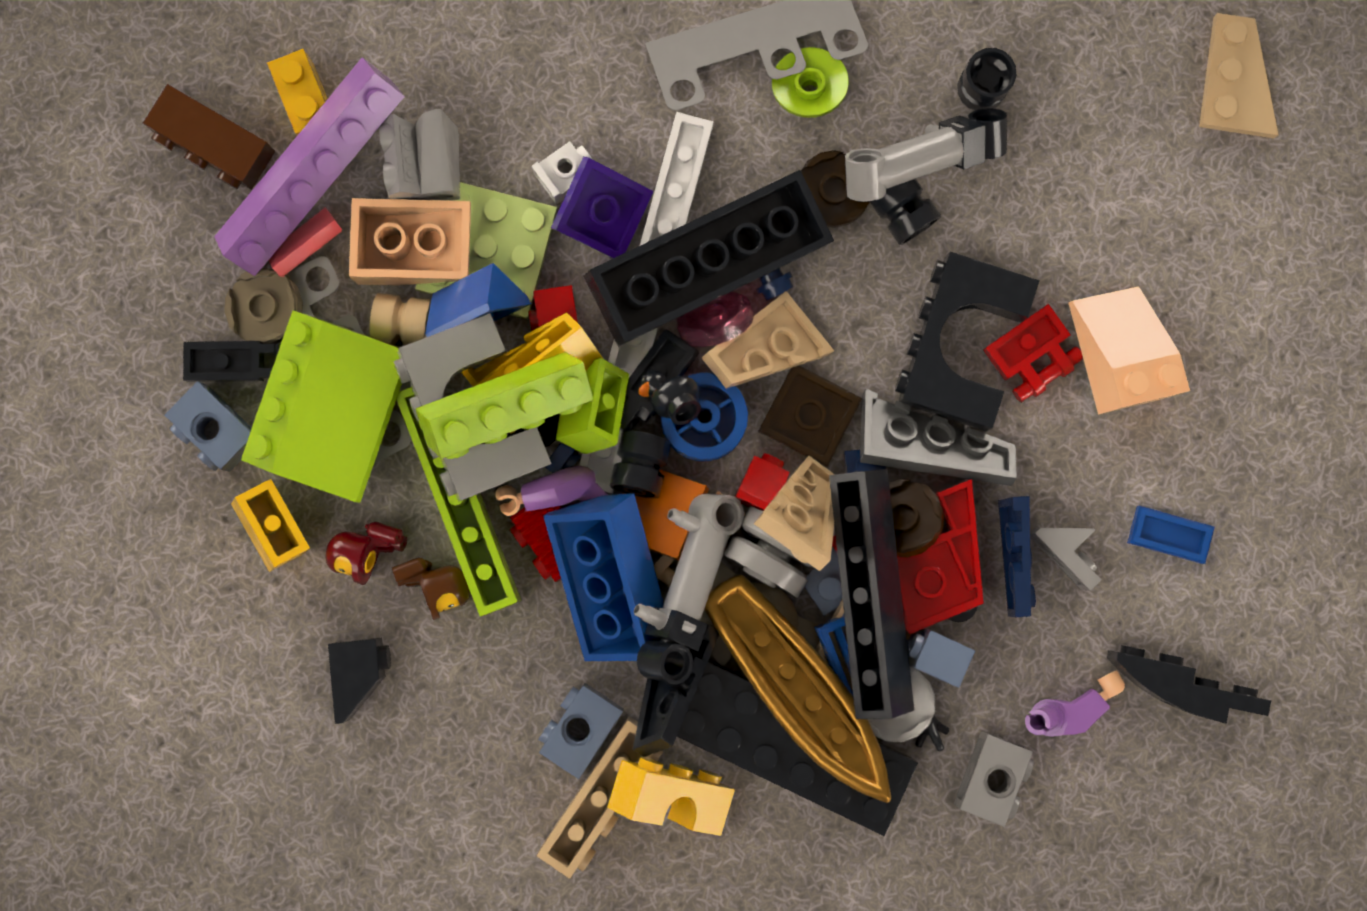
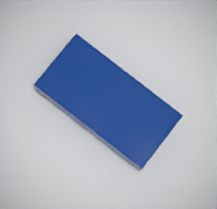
[1127,506,1215,564]

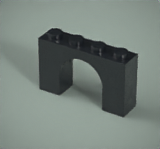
[895,251,1040,431]

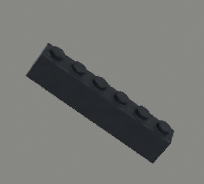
[829,469,914,719]

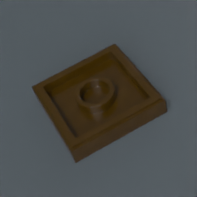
[758,366,862,467]

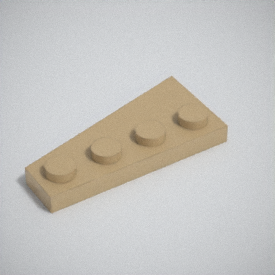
[754,456,835,571]

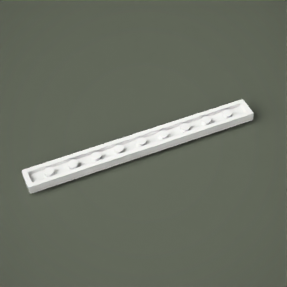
[579,112,714,494]

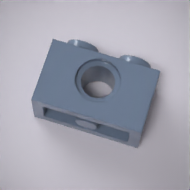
[164,381,252,472]
[907,629,975,688]
[538,683,624,779]

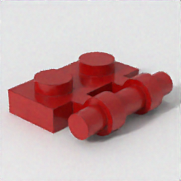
[983,304,1083,403]

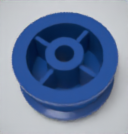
[661,373,748,462]

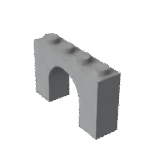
[393,313,552,502]

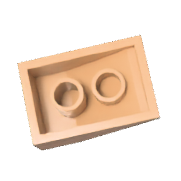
[349,198,471,286]
[1068,286,1190,415]

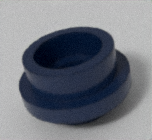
[756,268,793,301]

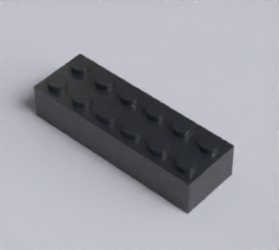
[583,170,834,347]
[677,661,918,836]

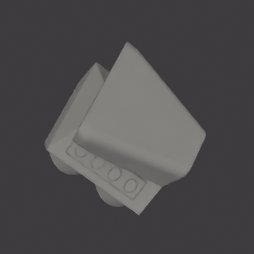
[379,109,460,201]

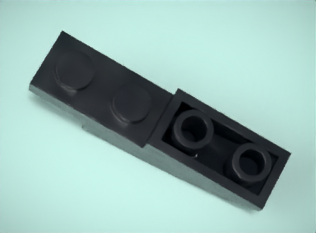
[1107,645,1271,724]

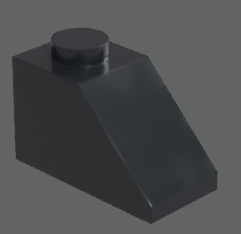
[328,637,391,724]

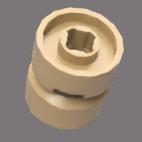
[369,293,431,346]

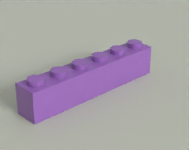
[214,57,405,276]

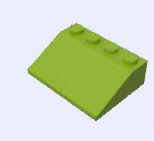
[241,310,402,503]

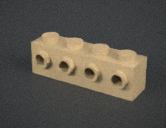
[536,716,663,879]

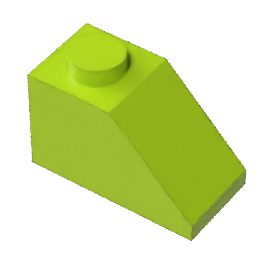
[556,357,629,454]

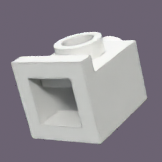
[532,141,592,205]

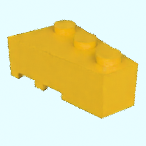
[461,313,604,434]

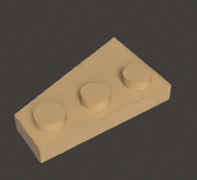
[1199,13,1279,138]
[702,291,834,389]

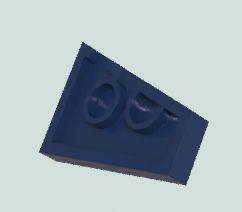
[998,496,1036,618]

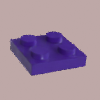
[551,156,654,258]

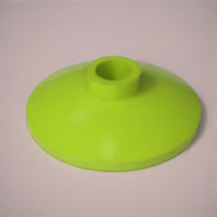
[772,47,849,118]

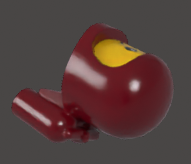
[325,521,407,585]

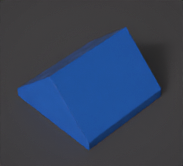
[425,263,531,337]

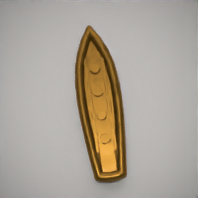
[704,575,891,803]

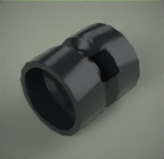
[957,48,1017,110]
[869,179,941,245]
[609,430,671,499]

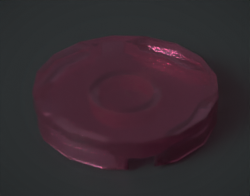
[677,292,754,347]

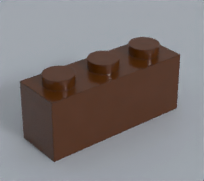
[143,84,275,190]

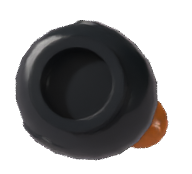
[639,370,701,425]

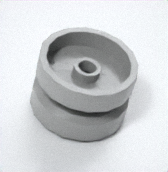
[723,506,813,598]

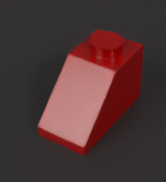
[735,453,790,511]

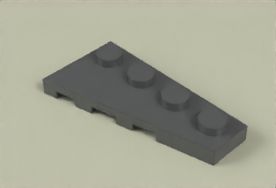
[860,389,1017,486]

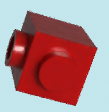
[528,285,578,331]

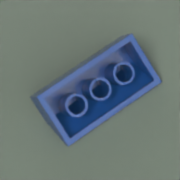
[543,493,664,661]

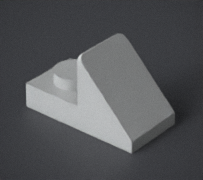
[1030,528,1102,591]

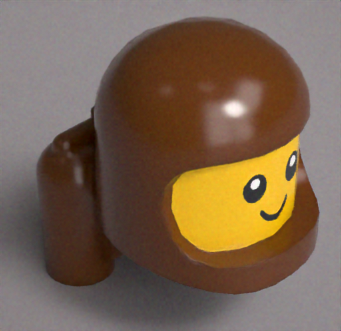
[391,557,471,620]

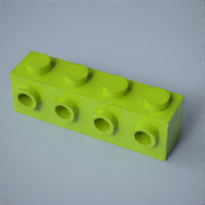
[415,352,594,459]

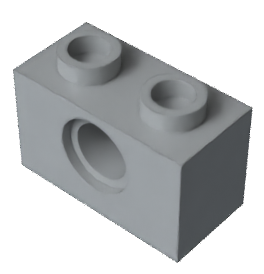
[954,731,1034,827]

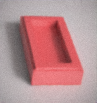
[268,207,342,277]

